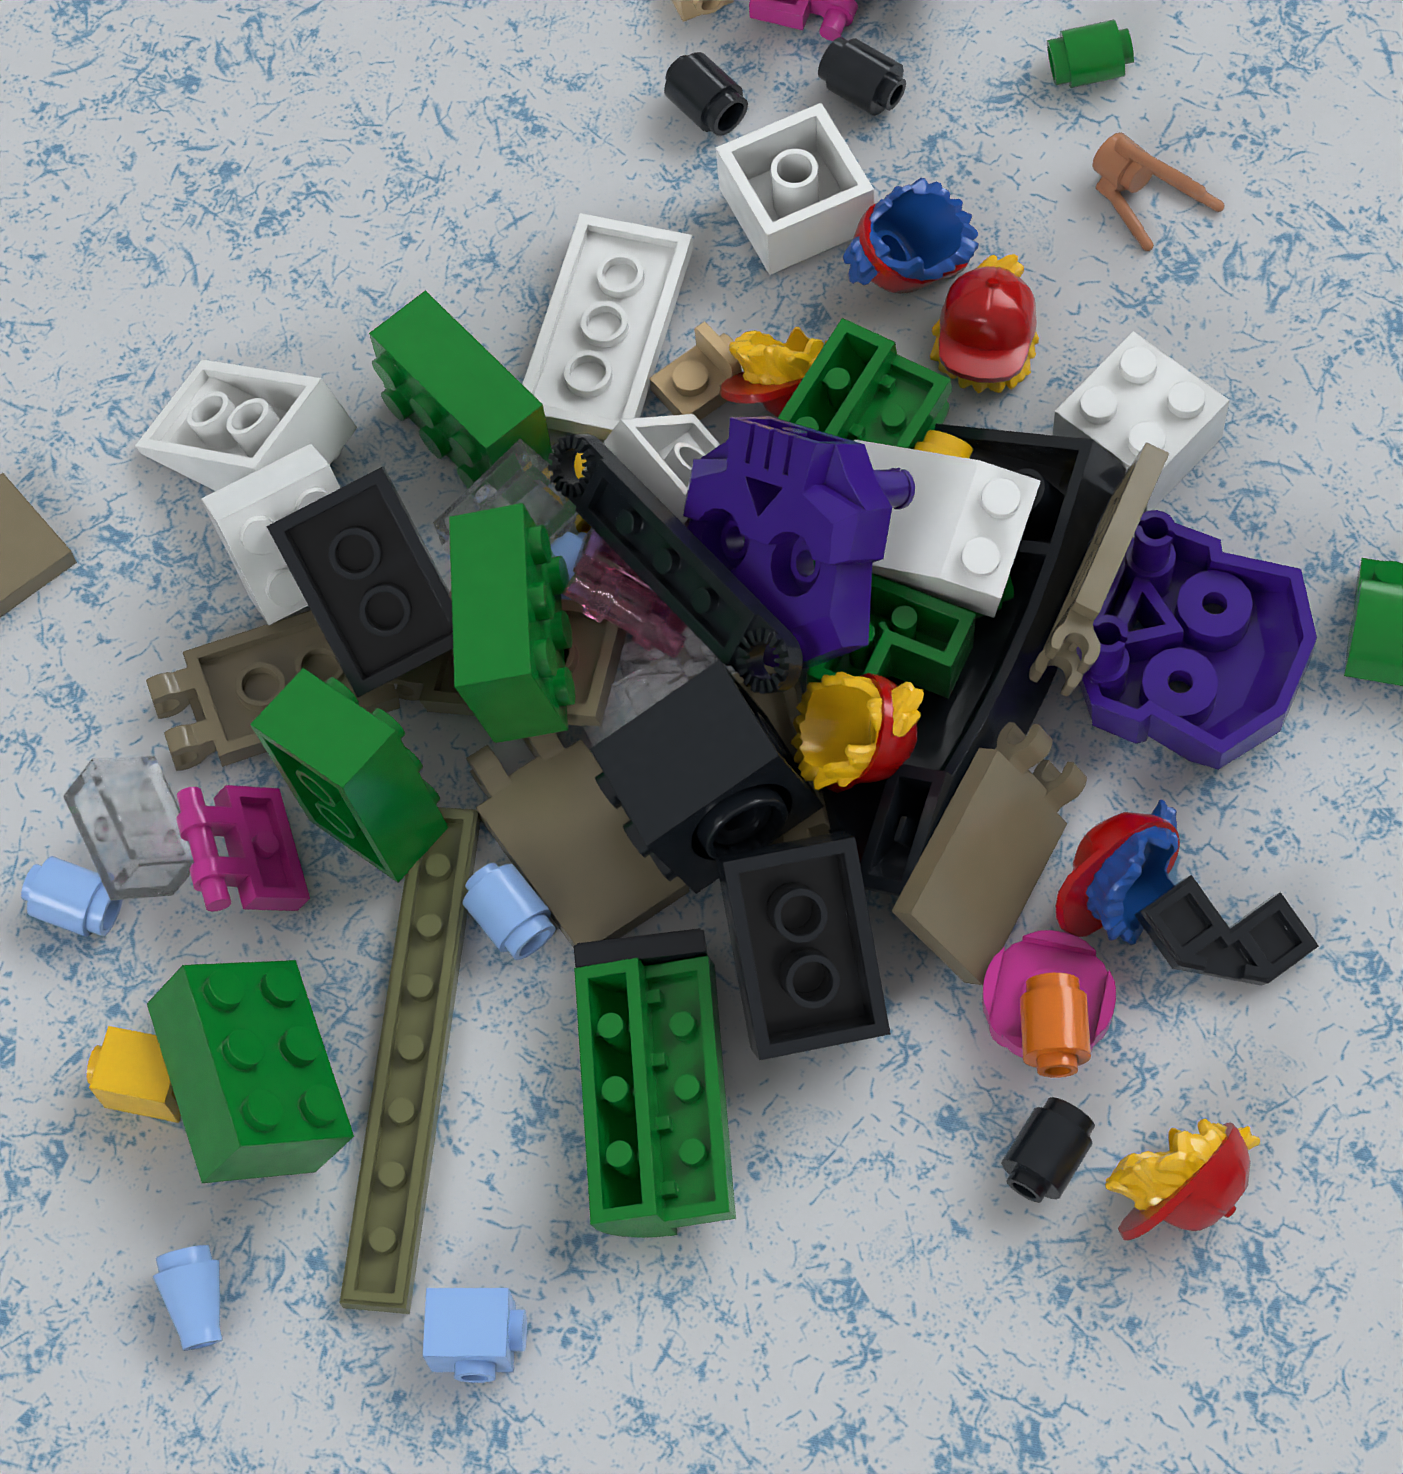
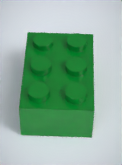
[369,290,553,507]
[449,503,576,743]
[250,668,448,883]
[147,960,354,1183]

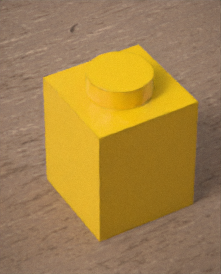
[86,1026,181,1123]

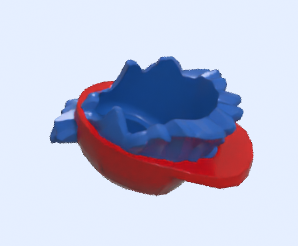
[843,178,979,294]
[1056,800,1180,945]

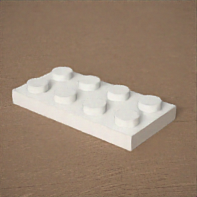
[522,213,693,440]

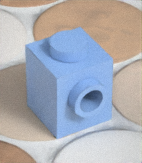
[423,1288,527,1383]

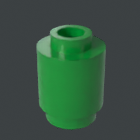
[1047,19,1134,88]

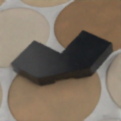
[1134,875,1319,986]

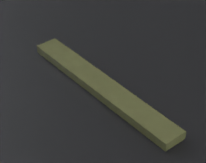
[339,807,481,1314]

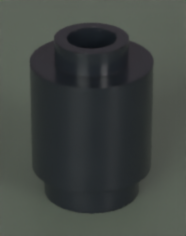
[818,37,906,116]
[664,52,748,136]
[1001,1097,1095,1203]

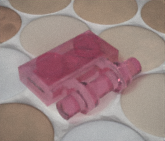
[563,527,687,659]

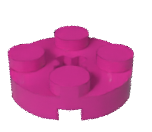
[982,930,1116,1058]

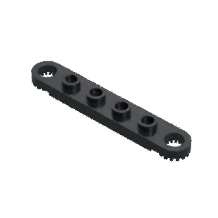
[548,434,803,694]

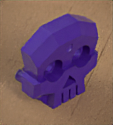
[683,416,915,669]
[1076,510,1317,770]

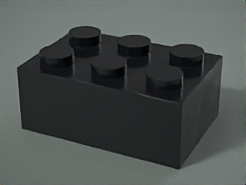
[266,466,453,698]
[716,831,891,1060]

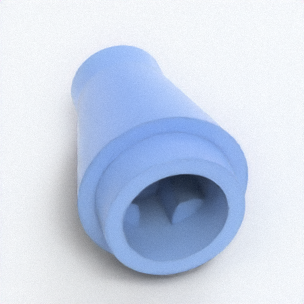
[153,1245,223,1351]

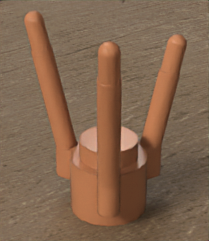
[1092,132,1225,251]

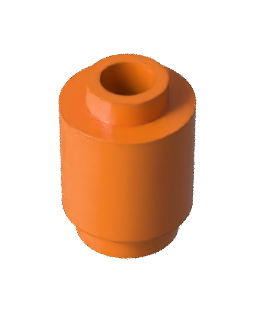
[1020,973,1091,1078]

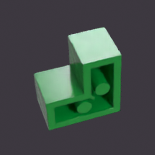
[807,573,976,699]

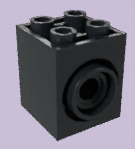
[590,660,824,894]

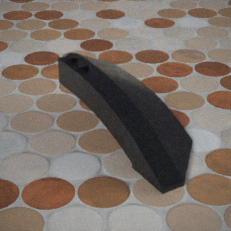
[822,424,1126,897]

